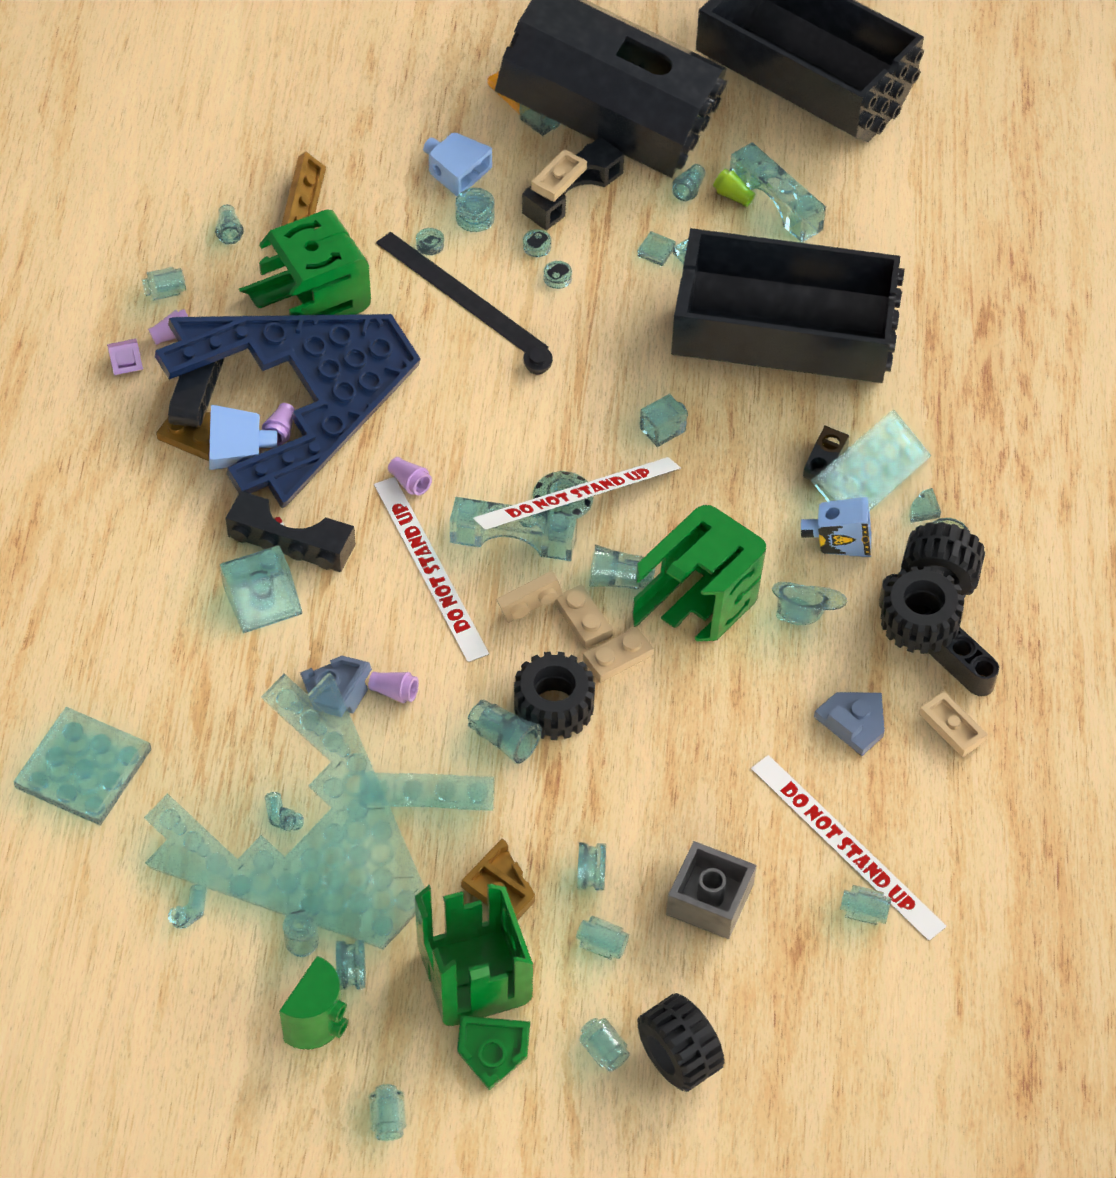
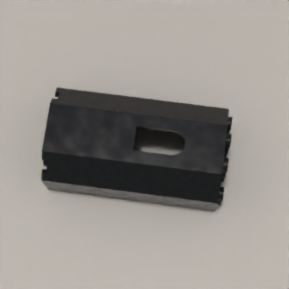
[495,0,728,178]
[696,0,924,142]
[671,228,905,383]

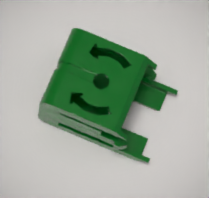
[238,209,371,315]
[632,505,766,642]
[414,884,533,1026]

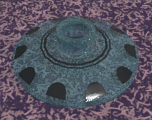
[533,471,593,522]

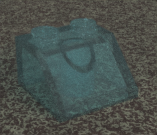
[220,545,302,633]

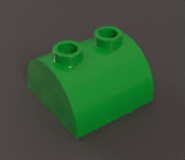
[279,956,349,1050]

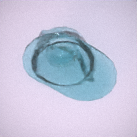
[772,582,847,626]

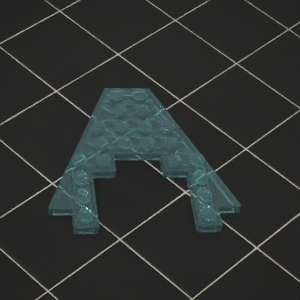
[144,673,425,949]

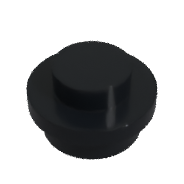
[523,346,553,374]

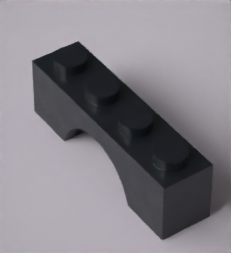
[522,137,624,231]
[225,491,356,572]

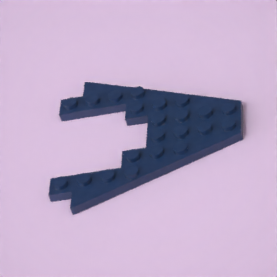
[155,314,421,508]

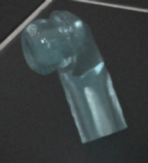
[265,792,304,831]
[168,885,207,929]

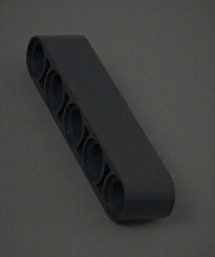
[168,358,225,428]
[879,574,999,696]

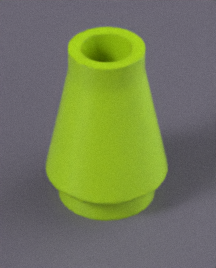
[713,169,756,207]

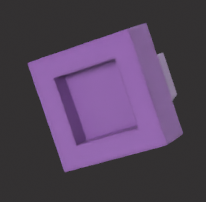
[107,338,143,375]

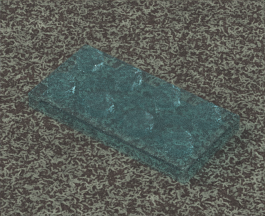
[811,409,932,511]

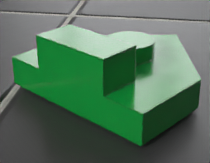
[457,1016,530,1090]

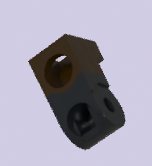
[803,426,849,486]

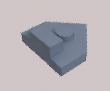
[300,656,372,718]
[814,692,885,756]

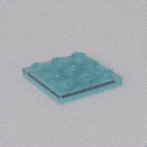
[13,707,152,826]

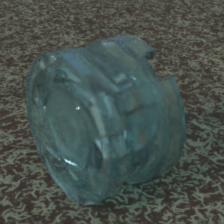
[455,188,495,232]
[577,842,606,891]
[336,940,366,990]

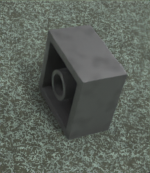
[666,841,757,939]

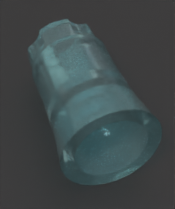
[589,544,655,590]
[467,699,542,764]

